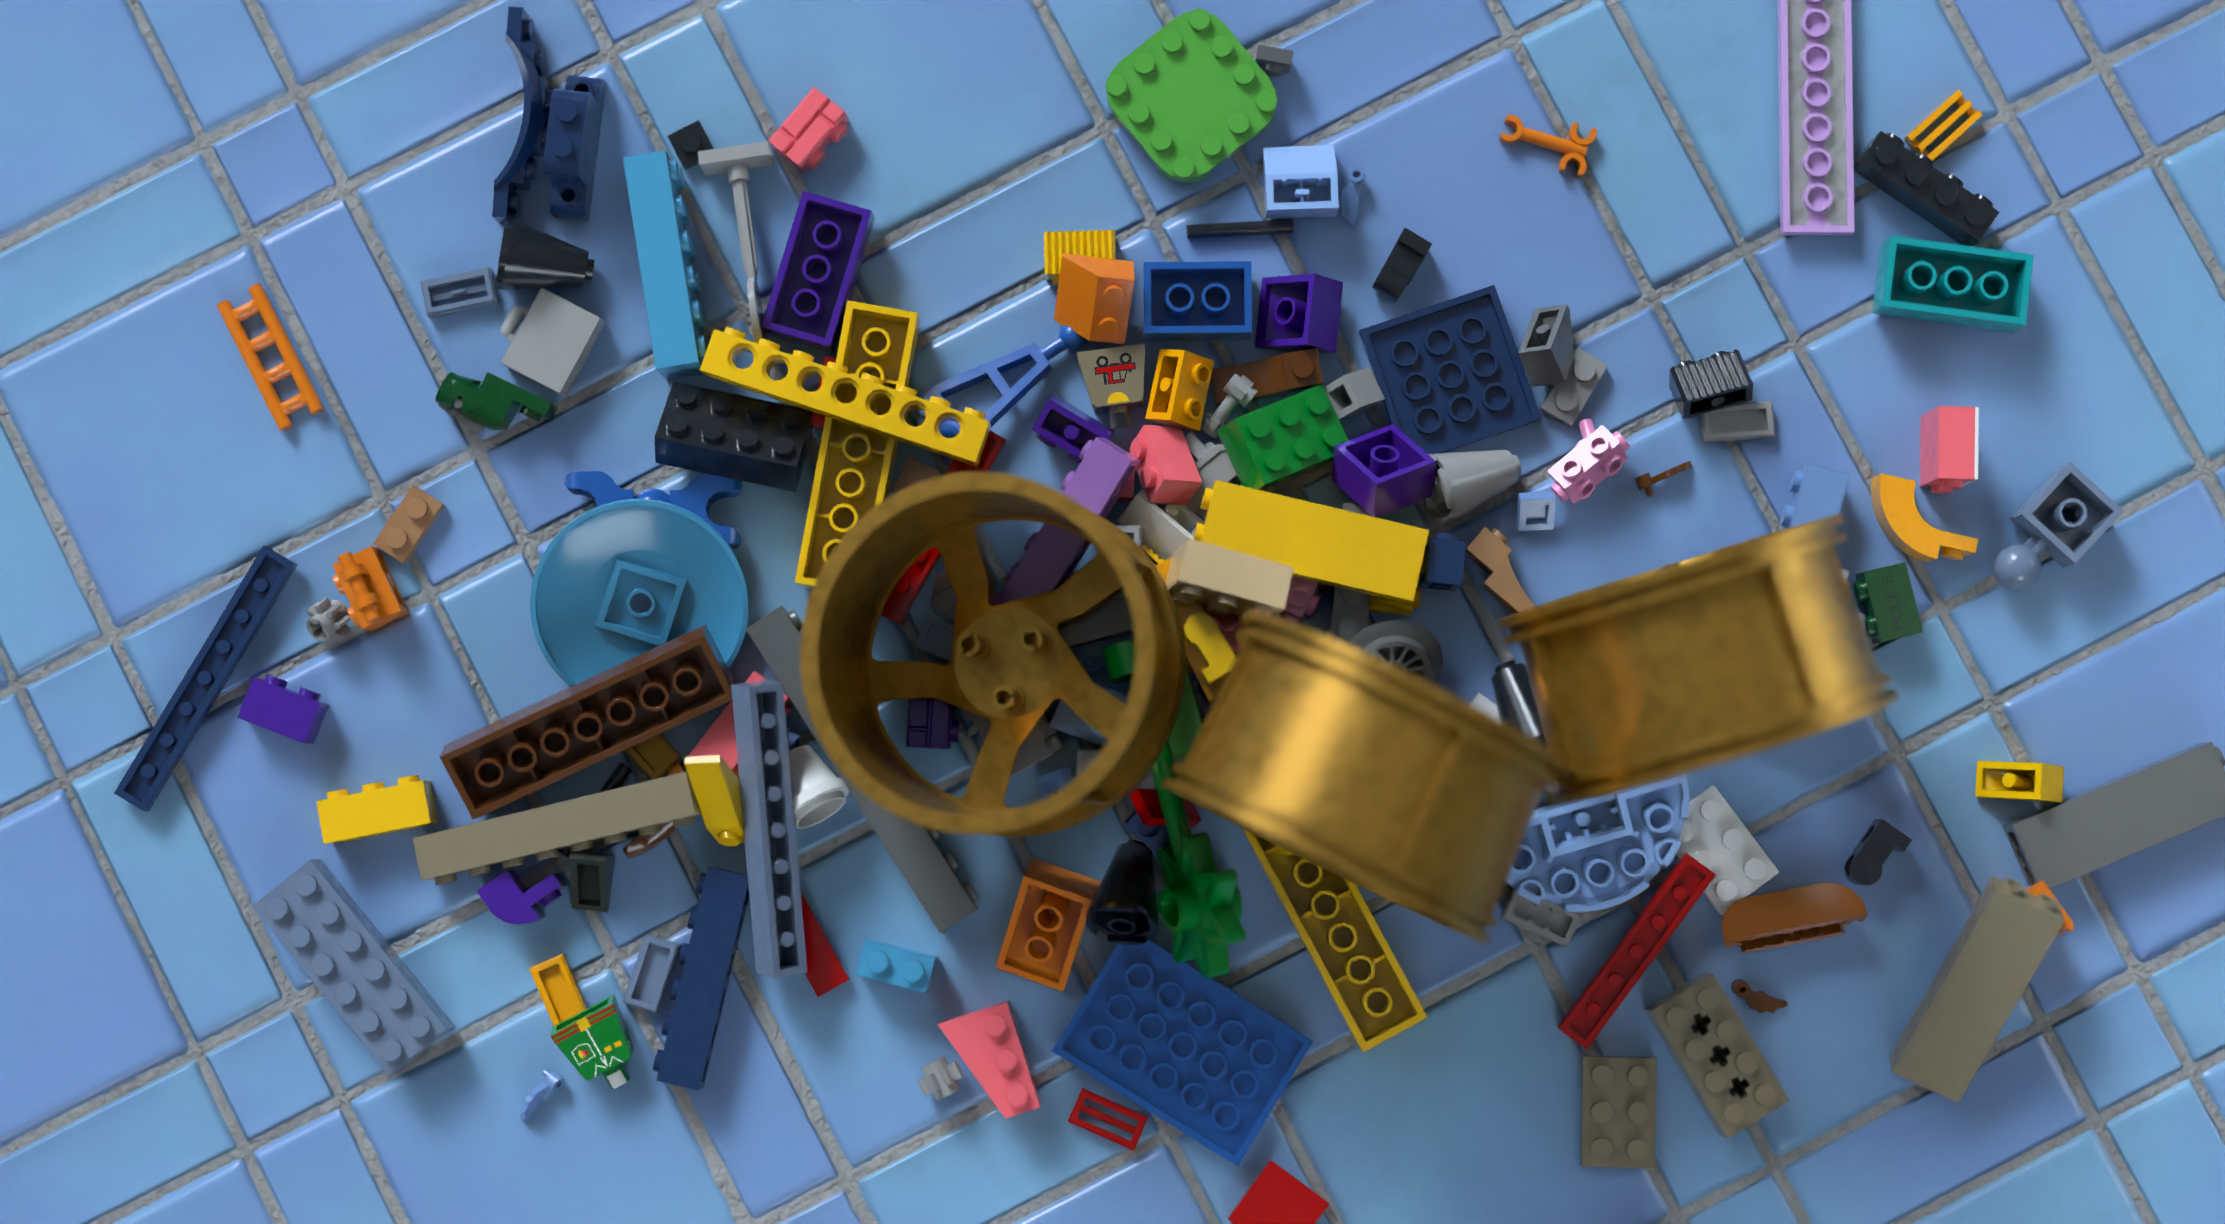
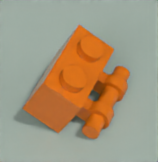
[332,546,409,632]

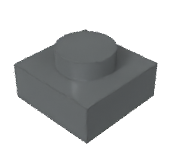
[1255,44,1293,76]

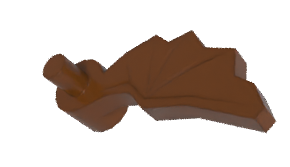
[1635,461,1693,497]
[1731,979,1788,1014]

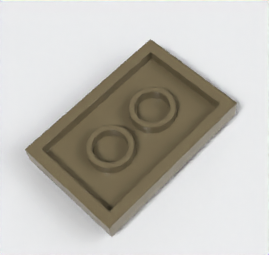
[1580,1056,1656,1168]

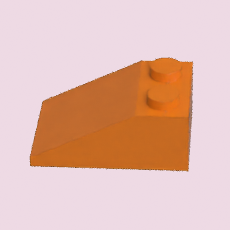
[995,858,1101,992]

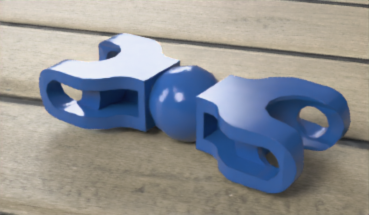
[565,471,742,549]

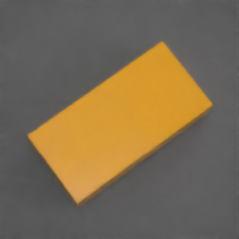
[529,953,588,1026]

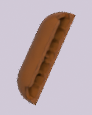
[1721,882,1868,953]

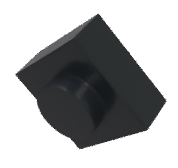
[667,120,714,170]

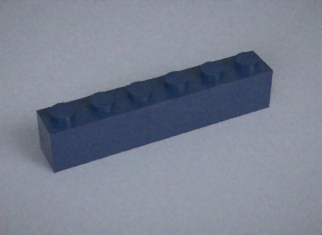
[653,867,749,1091]

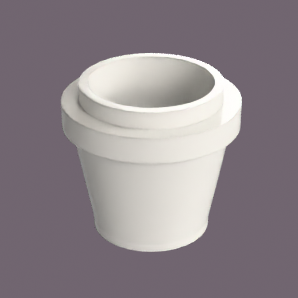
[789,745,849,829]

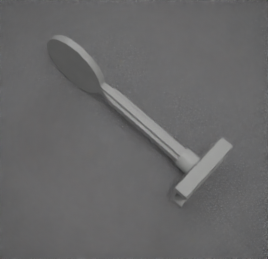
[698,141,774,343]

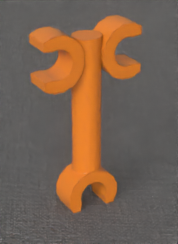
[1499,115,1597,178]

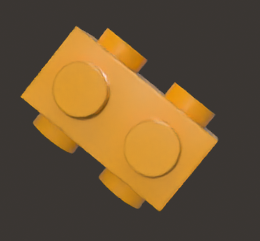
[1145,349,1214,431]

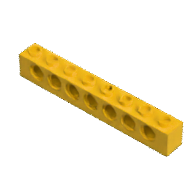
[700,327,991,467]

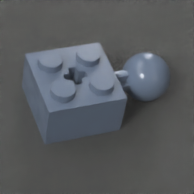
[1993,462,2124,591]

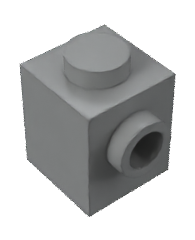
[1324,367,1385,420]

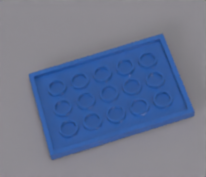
[1052,939,1313,1166]

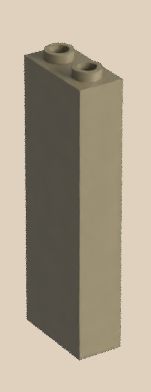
[1889,876,2065,1103]

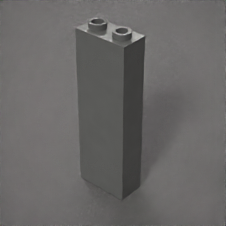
[2002,742,2225,889]

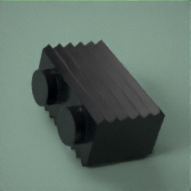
[1669,349,1753,419]

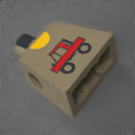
[1077,343,1145,430]

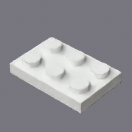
[1675,785,1779,915]

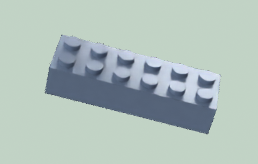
[253,859,455,1076]

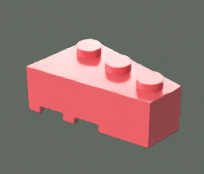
[937,1000,1041,1119]

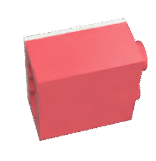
[1920,406,1979,494]

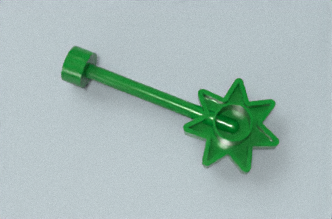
[1102,638,1246,979]

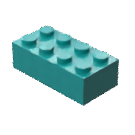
[1872,235,2034,332]

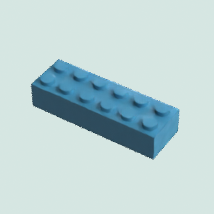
[623,150,709,380]

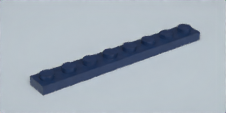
[114,545,298,812]

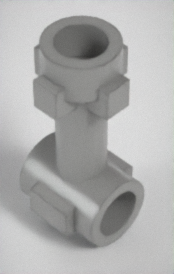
[1201,373,1258,438]

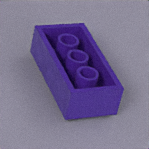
[761,191,875,354]

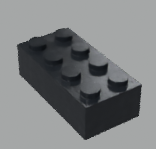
[654,381,813,492]

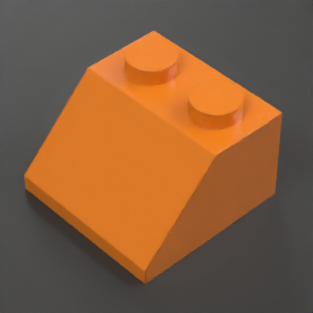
[1054,253,1134,345]

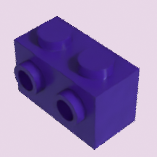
[1031,395,1115,464]

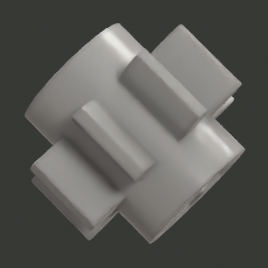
[306,597,351,644]
[917,1056,964,1101]

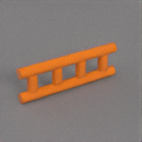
[216,284,324,431]

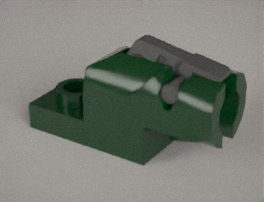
[435,372,558,433]

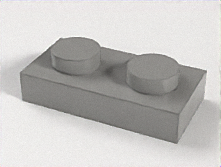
[1539,347,1608,428]

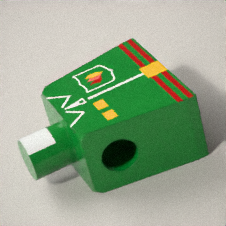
[550,994,633,1089]

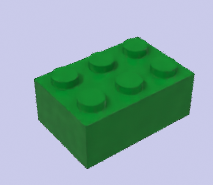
[1217,384,1349,491]

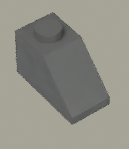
[1518,304,1574,387]

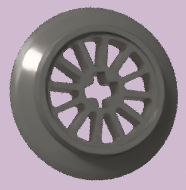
[1346,620,1443,685]

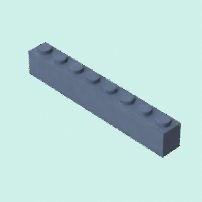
[731,680,807,978]

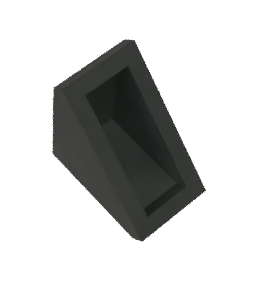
[569,853,615,912]

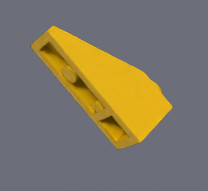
[684,755,745,846]

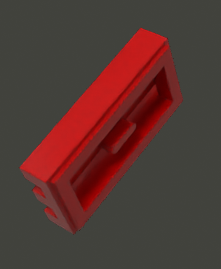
[1068,1087,1149,1151]

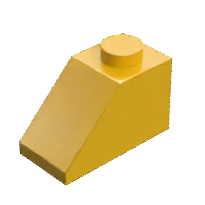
[1975,761,2064,803]

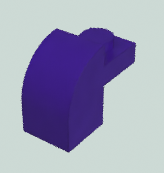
[477,870,567,924]

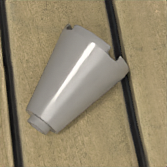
[1423,449,1521,525]

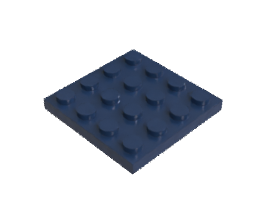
[1358,285,1541,454]

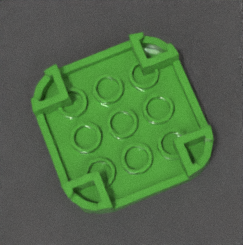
[1106,8,1278,183]

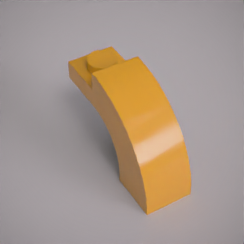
[1871,473,1978,562]

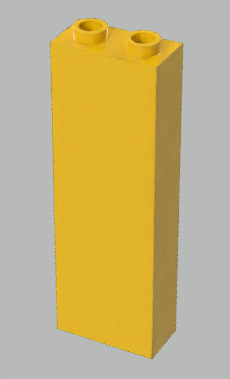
[1193,480,1429,604]

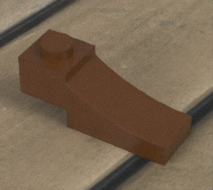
[1211,348,1323,406]

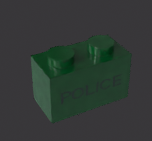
[1853,562,1923,644]

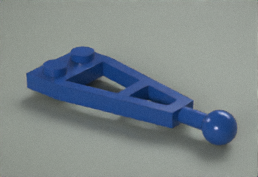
[909,326,1087,464]

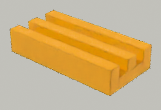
[1904,89,1983,161]

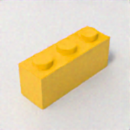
[316,775,438,844]

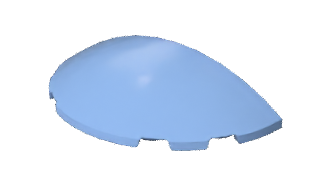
[1506,774,1690,912]

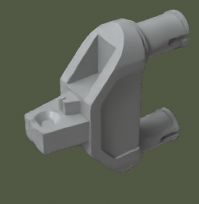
[1185,431,1286,521]

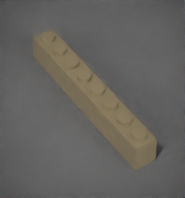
[412,772,702,885]

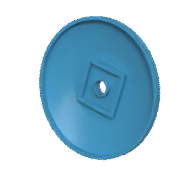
[530,499,749,687]

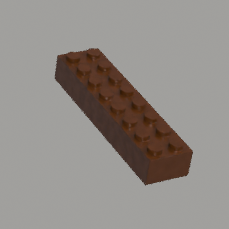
[440,624,736,820]

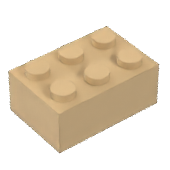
[1166,538,1294,620]

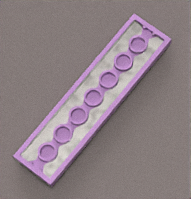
[1777,0,1855,235]

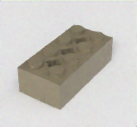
[1644,972,1790,1138]

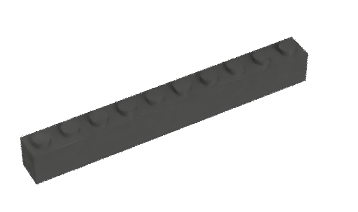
[745,606,980,933]

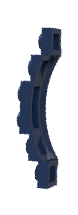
[492,7,553,224]

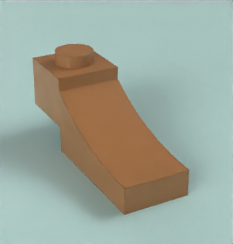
[1465,527,1536,614]

